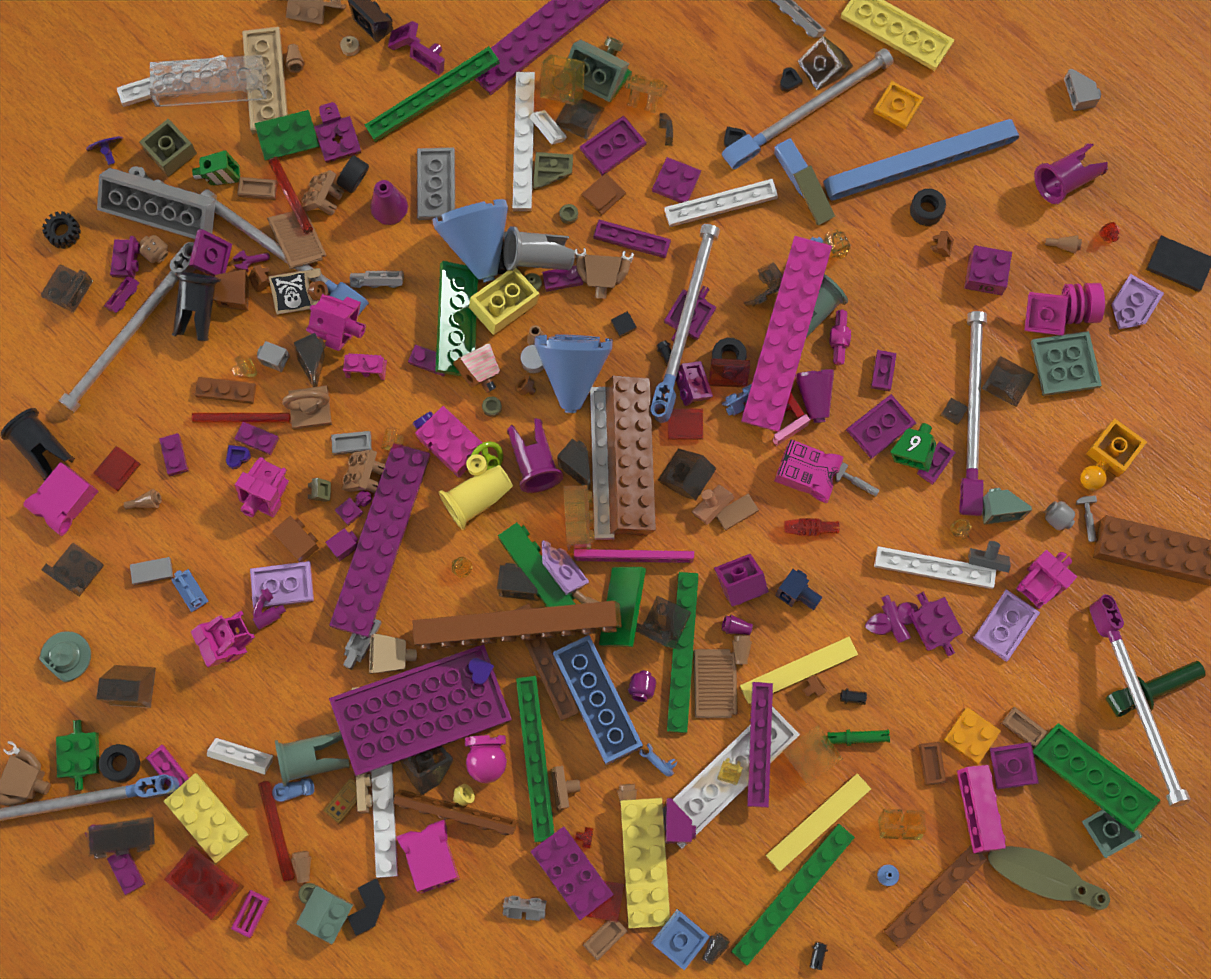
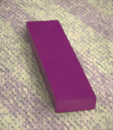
[593,220,671,259]

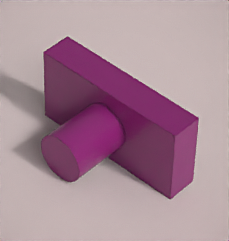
[388,21,420,51]
[410,40,445,75]

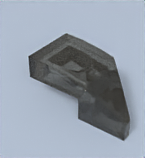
[659,113,673,146]

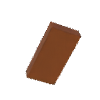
[918,742,946,786]

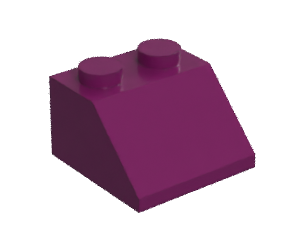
[714,554,769,606]
[665,798,696,844]

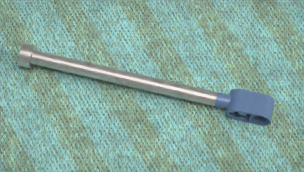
[721,48,893,170]
[200,189,369,316]
[651,224,720,423]
[0,775,179,821]

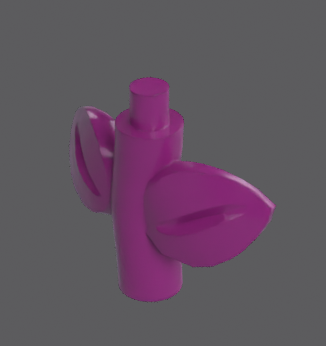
[865,595,918,643]

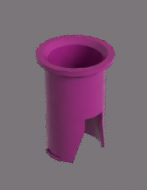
[1034,143,1108,204]
[507,418,564,493]

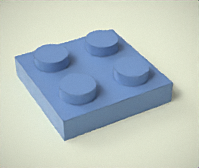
[651,909,710,970]

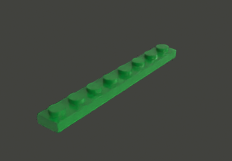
[365,46,500,142]
[667,572,699,733]
[516,676,555,843]
[731,824,855,966]

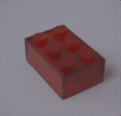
[164,846,245,920]

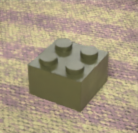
[139,119,197,177]

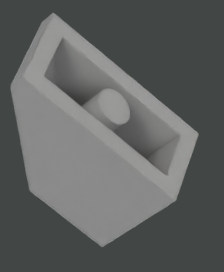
[1064,69,1101,111]

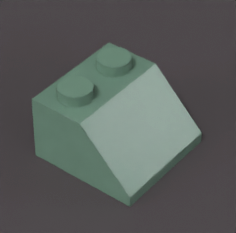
[982,488,1032,525]
[1082,809,1143,858]
[296,885,353,944]

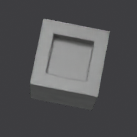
[257,341,290,372]

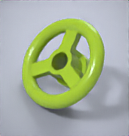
[471,441,503,470]

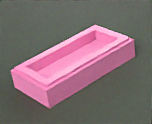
[773,415,810,446]

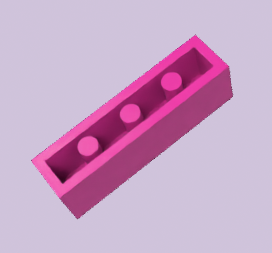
[957,765,1006,853]

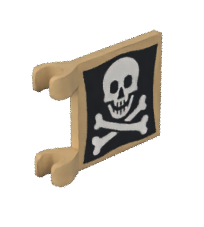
[269,268,322,314]

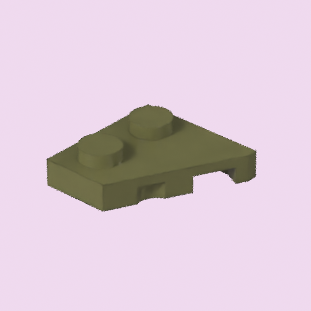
[533,152,573,189]

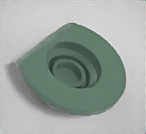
[39,631,91,682]

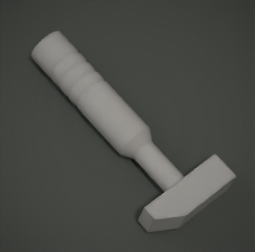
[836,462,879,497]
[1076,496,1097,542]

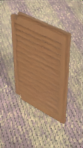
[267,210,327,269]
[694,649,737,718]

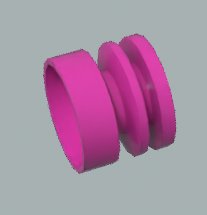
[1061,283,1105,324]

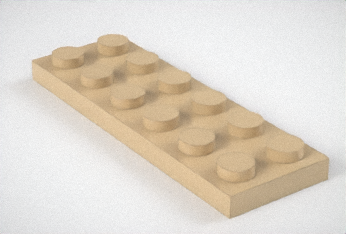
[242,27,288,134]

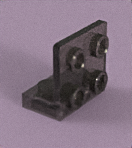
[744,262,783,306]
[41,264,93,313]
[41,543,104,597]
[636,596,691,649]

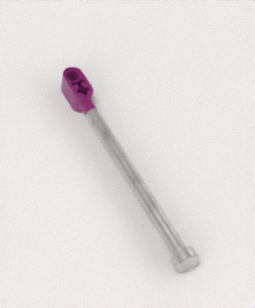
[960,311,987,516]
[1089,594,1191,807]

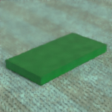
[599,567,646,647]

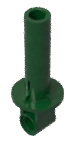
[1106,661,1206,717]

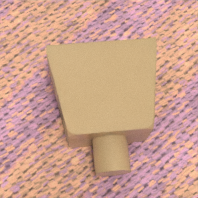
[369,634,417,674]

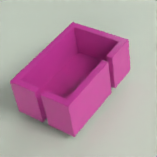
[415,406,482,478]

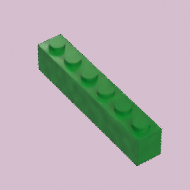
[498,522,575,607]

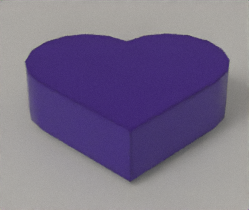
[413,411,433,429]
[226,445,251,469]
[468,658,494,685]

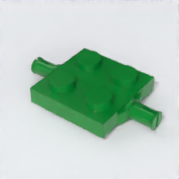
[56,720,100,791]

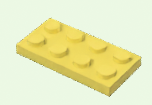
[164,773,249,864]

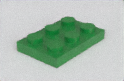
[254,110,319,160]

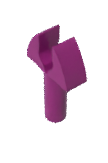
[233,250,270,272]

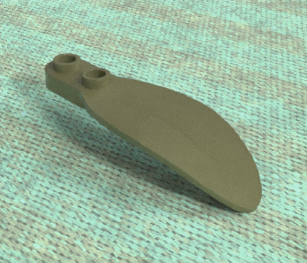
[988,846,1110,910]

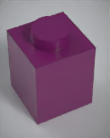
[325,528,358,561]

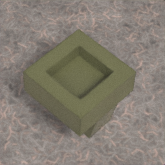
[308,478,331,502]

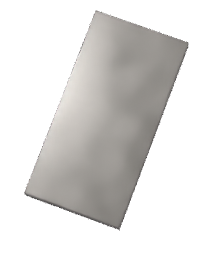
[417,148,455,220]

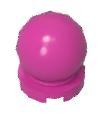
[465,735,507,784]

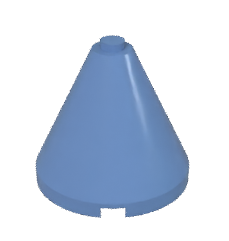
[432,199,508,283]
[534,335,613,413]

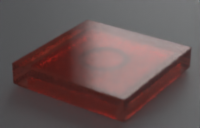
[709,359,750,388]

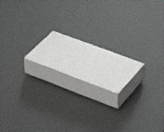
[530,110,567,144]

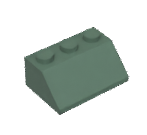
[561,40,629,102]

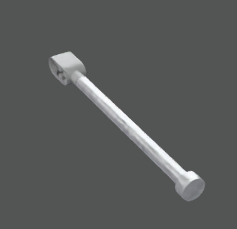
[59,242,196,413]

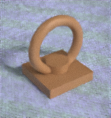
[282,386,332,430]

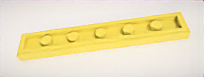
[740,637,858,705]
[766,773,871,872]

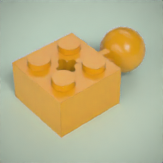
[1080,418,1147,491]

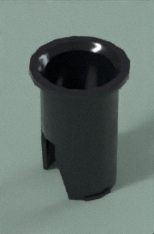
[172,272,221,341]
[0,408,75,481]

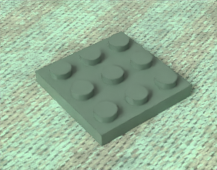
[1031,331,1102,396]

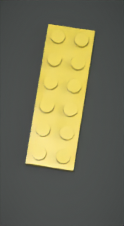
[840,0,954,71]
[621,798,670,928]

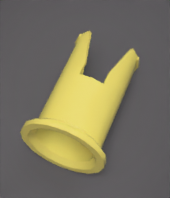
[439,465,513,530]

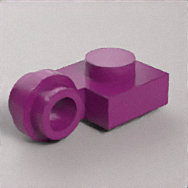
[335,490,372,526]

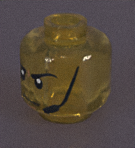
[823,229,851,259]

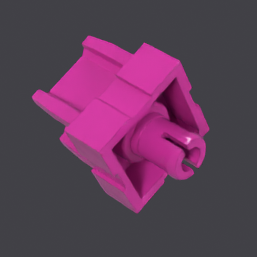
[306,294,366,351]
[235,457,289,518]
[1016,550,1077,609]
[191,611,255,667]

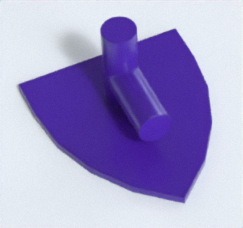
[86,136,123,165]

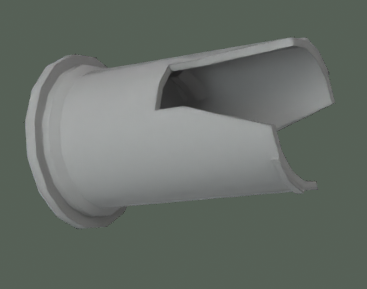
[503,226,575,271]

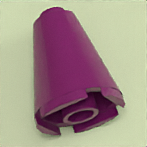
[370,180,408,225]
[795,369,834,423]

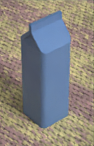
[774,138,808,198]

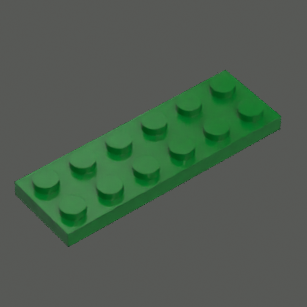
[435,261,478,376]
[1033,723,1161,833]

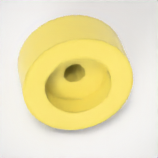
[466,454,487,476]
[453,784,475,806]

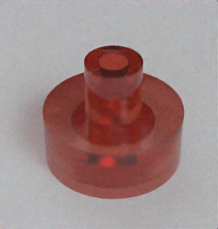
[1099,222,1120,242]
[575,827,594,849]

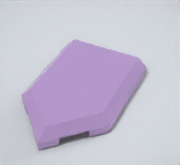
[1111,274,1164,329]
[542,540,589,595]

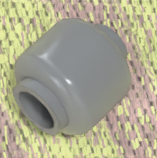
[1045,501,1075,530]

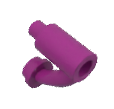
[253,588,286,630]

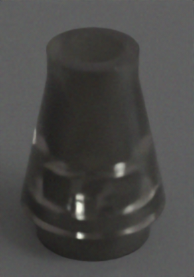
[702,931,730,965]

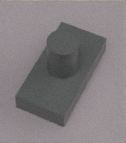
[968,541,1011,573]

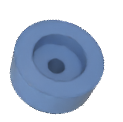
[877,865,899,886]

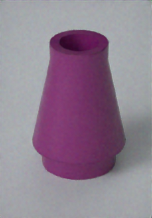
[722,615,753,636]

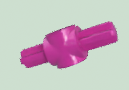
[829,310,851,365]

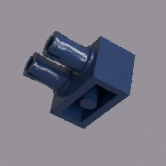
[775,569,823,611]

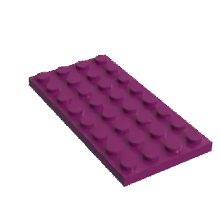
[329,644,512,777]

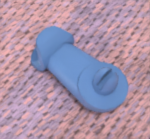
[639,743,677,777]
[272,778,314,802]

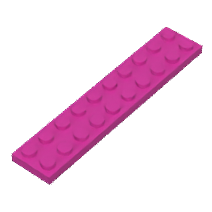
[741,236,832,432]

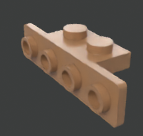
[286,0,346,24]

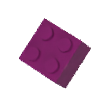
[964,245,1012,295]

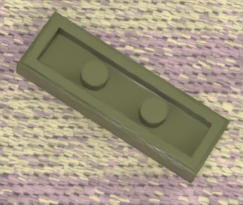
[793,165,835,225]

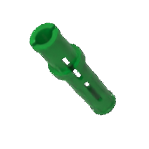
[827,730,890,746]

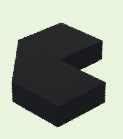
[347,878,386,936]

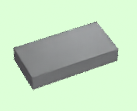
[331,431,372,455]
[130,557,173,585]

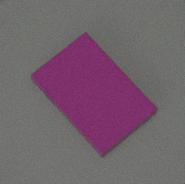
[580,116,647,175]
[846,394,916,459]

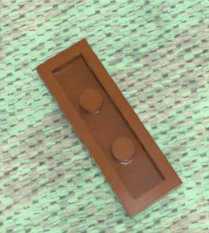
[195,377,257,404]

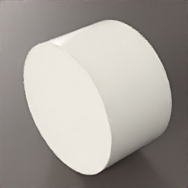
[521,345,544,373]

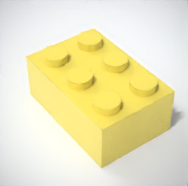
[469,268,539,335]

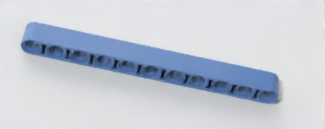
[823,119,1019,200]

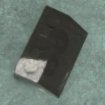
[86,817,155,860]

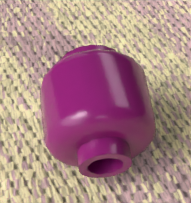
[628,670,656,702]

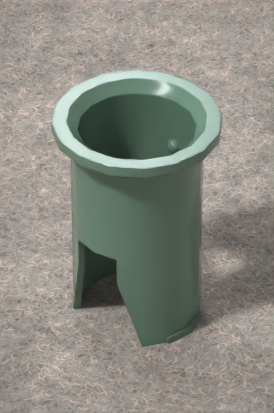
[806,274,848,338]
[275,731,350,787]

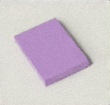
[250,561,314,608]
[973,589,1040,662]

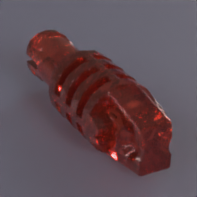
[784,518,840,536]

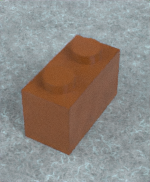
[272,515,319,562]

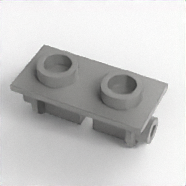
[503,896,546,921]

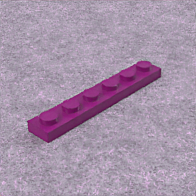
[747,682,773,808]

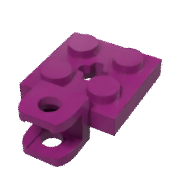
[314,102,362,163]

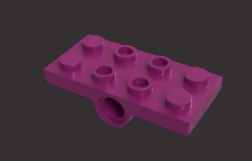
[530,826,614,920]

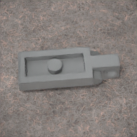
[350,271,404,288]
[343,619,382,670]

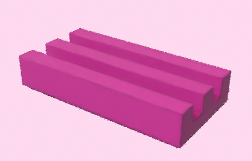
[231,890,270,938]

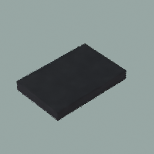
[1146,235,1211,292]

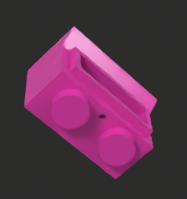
[343,353,387,380]

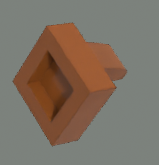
[930,231,954,257]
[248,265,270,292]
[803,674,828,697]

